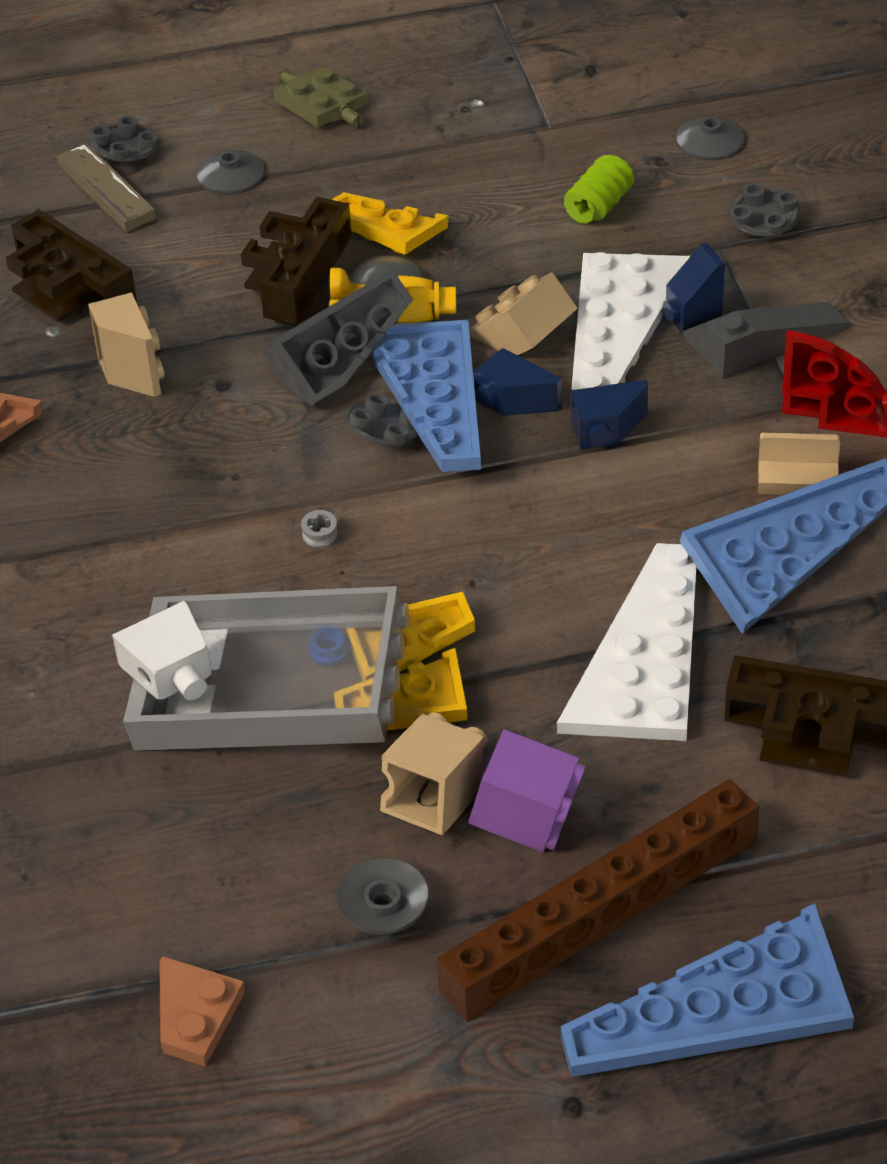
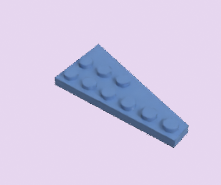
[369,320,481,472]
[680,458,887,634]
[561,903,854,1077]

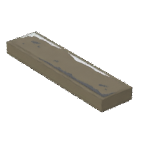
[57,143,156,232]

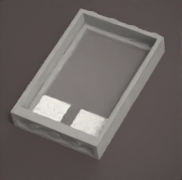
[123,586,410,751]

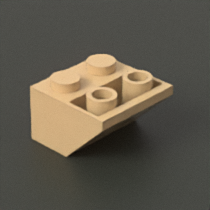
[469,272,578,355]
[88,293,165,397]

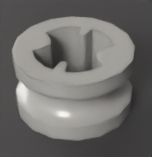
[301,510,338,548]

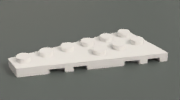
[571,252,690,390]
[557,543,696,741]

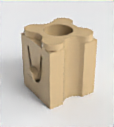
[380,713,488,835]

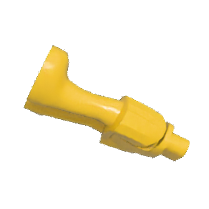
[329,268,456,324]

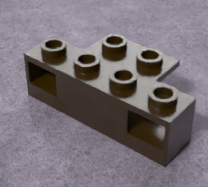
[241,197,352,325]
[5,209,137,322]
[724,655,887,776]

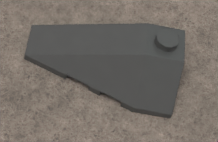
[263,269,413,406]
[683,302,849,379]

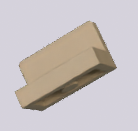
[758,432,840,495]

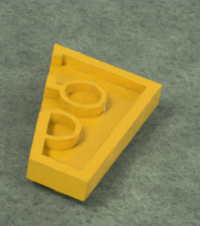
[332,192,449,255]
[344,591,475,683]
[334,648,468,731]

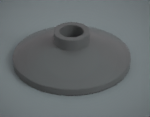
[676,116,745,160]
[196,150,265,195]
[337,858,429,935]

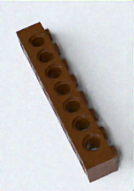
[437,779,759,1022]

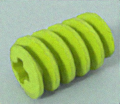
[564,155,635,224]

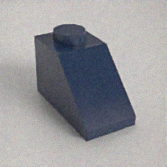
[663,243,725,334]
[473,348,562,416]
[571,380,648,450]

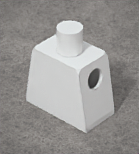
[112,601,212,700]

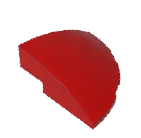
[782,330,887,438]

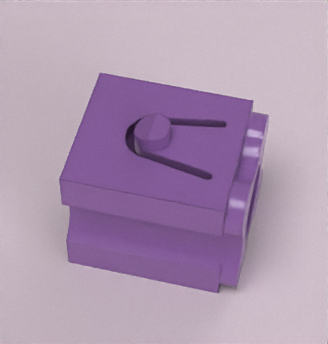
[468,729,586,852]

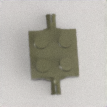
[274,66,368,128]

